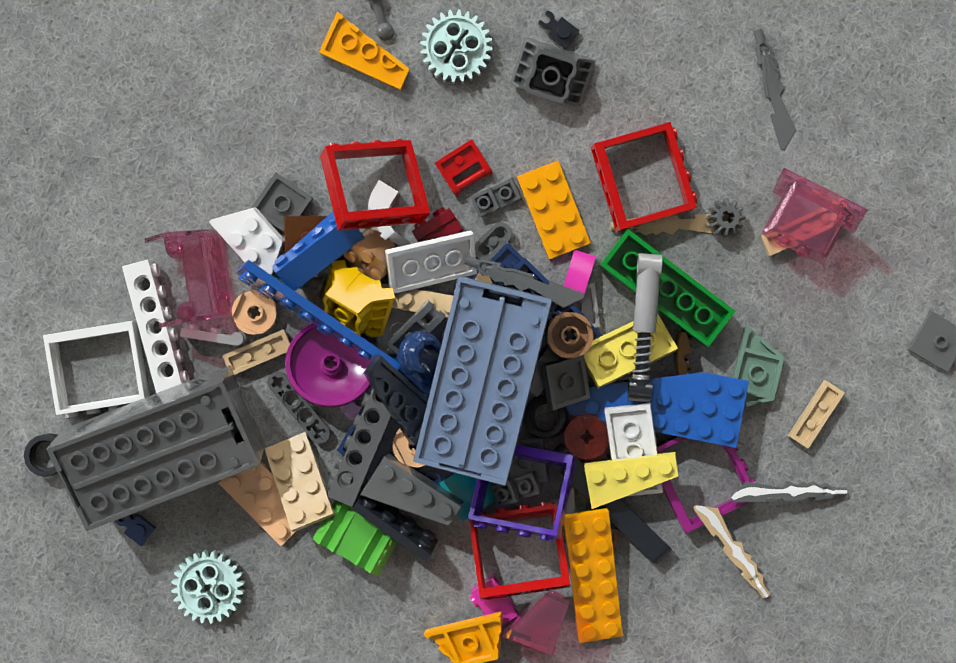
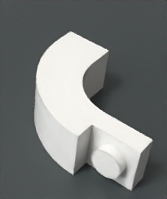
[368,180,413,247]

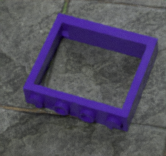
[468,445,576,542]

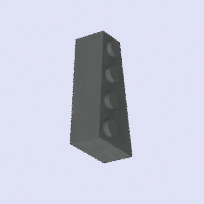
[360,453,464,526]

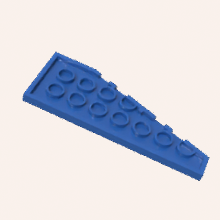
[236,260,400,370]
[566,372,749,448]

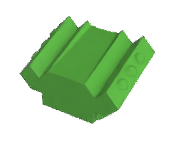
[312,500,397,576]

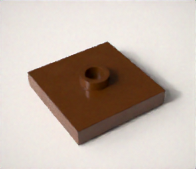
[284,216,327,255]

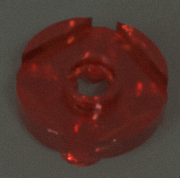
[564,414,609,460]

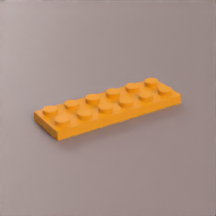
[564,508,623,643]

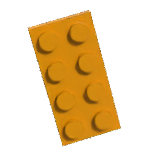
[517,161,591,260]

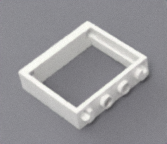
[43,321,150,418]

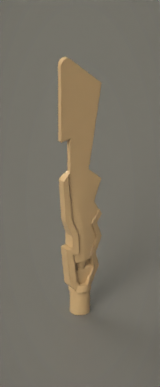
[610,214,730,236]

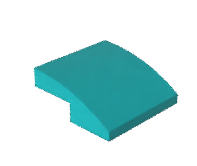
[439,473,495,522]

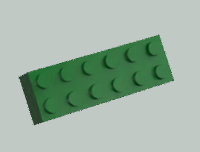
[598,229,736,347]

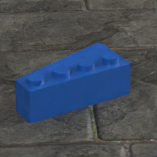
[271,211,365,291]

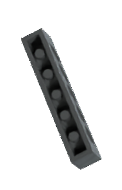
[326,389,391,507]

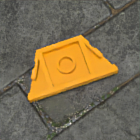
[424,611,503,663]

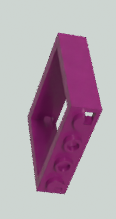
[656,436,755,533]

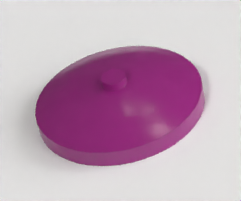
[285,323,372,408]

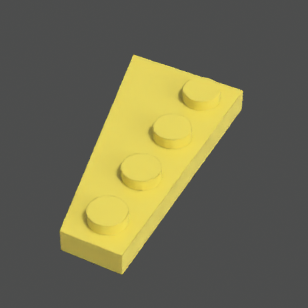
[584,452,679,509]

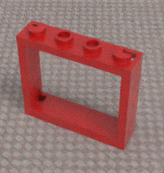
[590,122,697,233]
[320,139,430,231]
[469,502,570,601]

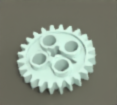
[420,9,492,84]
[171,550,245,624]

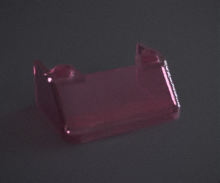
[145,229,234,328]

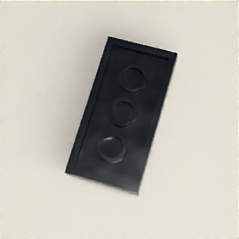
[352,495,438,562]

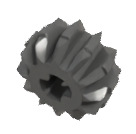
[706,198,745,237]

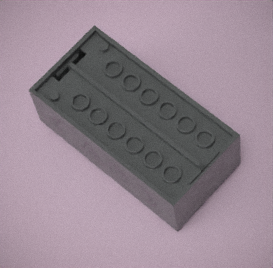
[46,365,265,531]

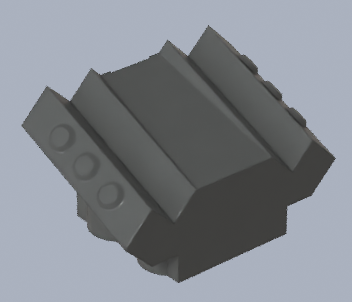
[510,37,596,106]

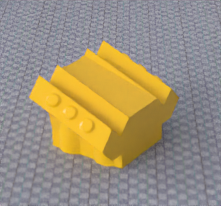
[322,260,395,337]

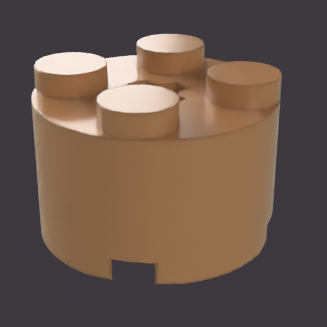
[344,229,396,280]
[546,312,593,358]

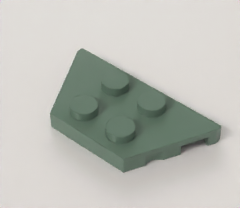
[732,326,785,407]

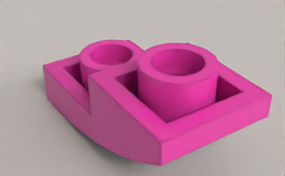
[563,250,596,294]

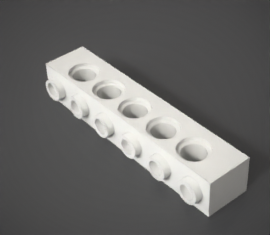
[122,260,190,393]

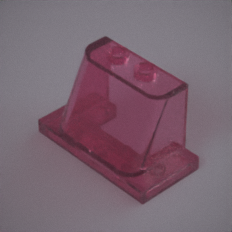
[762,168,868,265]
[501,591,570,656]

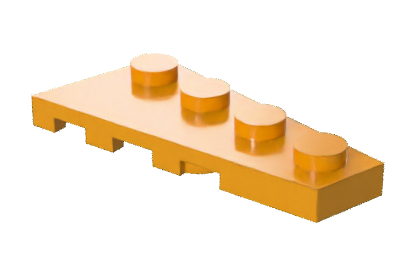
[319,12,410,91]

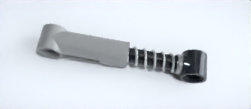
[627,253,662,403]

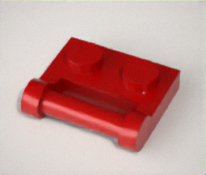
[434,139,493,197]

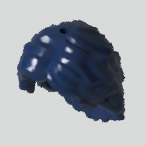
[397,331,442,394]

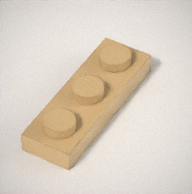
[222,329,291,375]
[788,380,845,448]

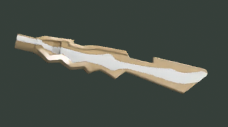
[693,505,770,598]

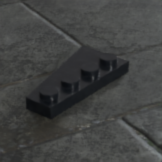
[363,355,429,445]

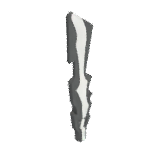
[731,481,847,502]

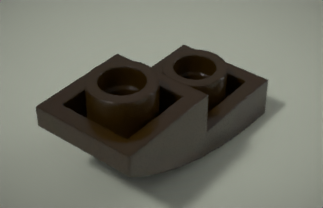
[674,330,693,375]

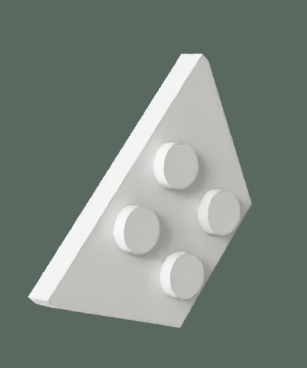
[209,207,284,275]

